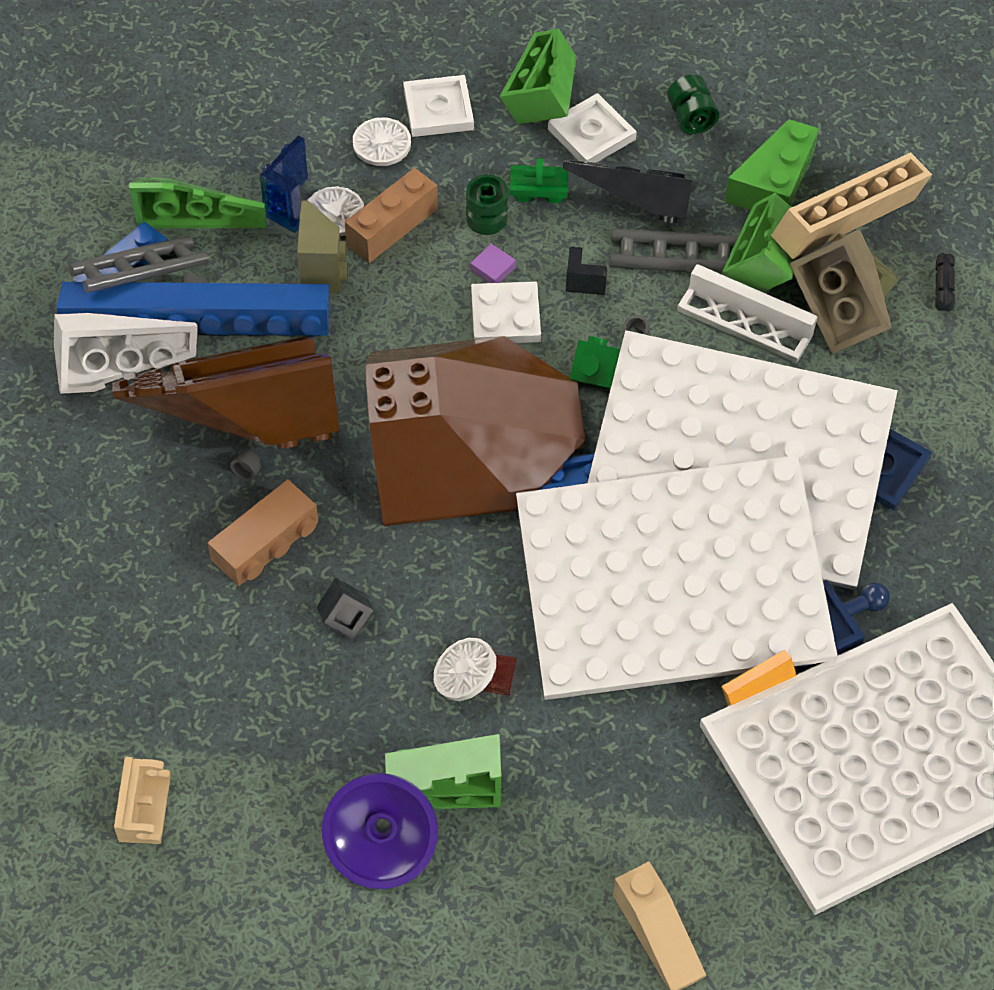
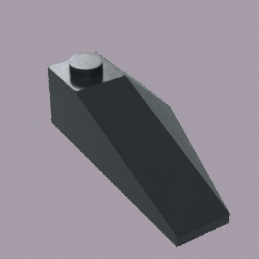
[563,159,692,223]

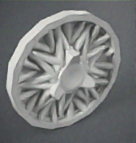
[353,118,411,166]
[308,186,364,236]
[434,638,496,701]

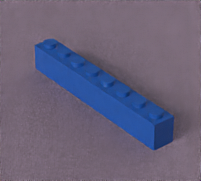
[57,282,330,336]

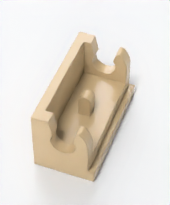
[114,757,171,844]

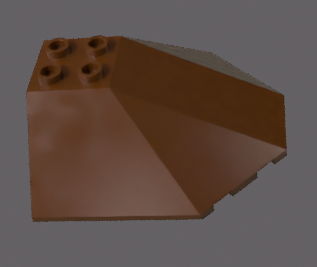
[112,335,340,449]
[365,336,585,526]

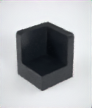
[566,247,607,295]
[317,578,373,639]

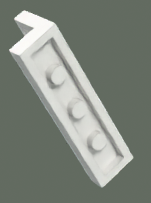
[677,264,818,363]

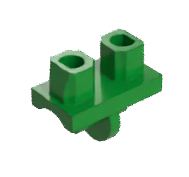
[510,158,568,203]

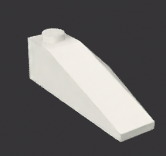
[54,313,198,394]

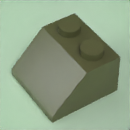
[297,201,348,294]

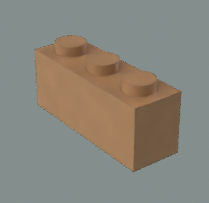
[345,168,438,263]
[208,479,318,586]

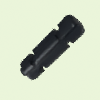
[935,253,955,312]

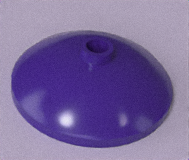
[322,773,438,889]

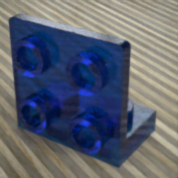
[259,135,308,233]

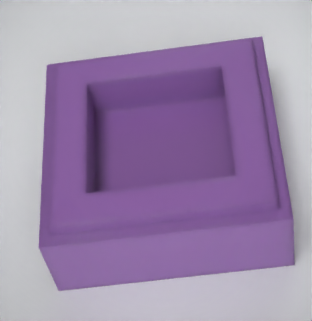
[470,244,516,283]

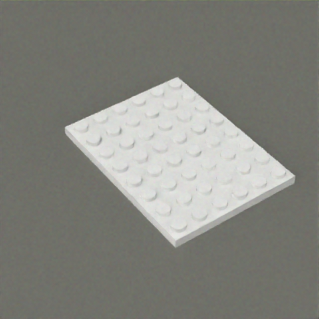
[588,330,898,590]
[516,455,837,700]
[700,603,994,915]

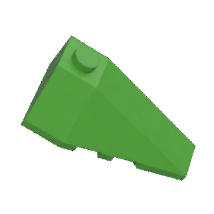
[129,178,267,228]

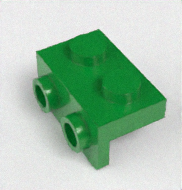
[570,336,622,389]

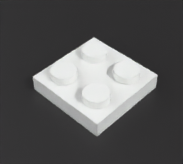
[403,75,474,137]
[548,93,637,163]
[471,282,541,343]

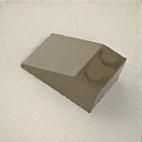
[789,229,892,354]

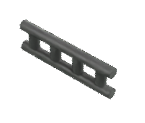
[610,228,739,274]
[68,235,209,293]

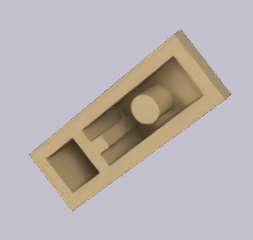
[613,861,706,990]

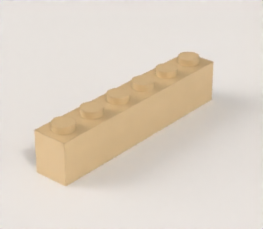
[771,152,932,259]

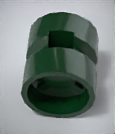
[667,75,719,135]
[466,174,508,235]

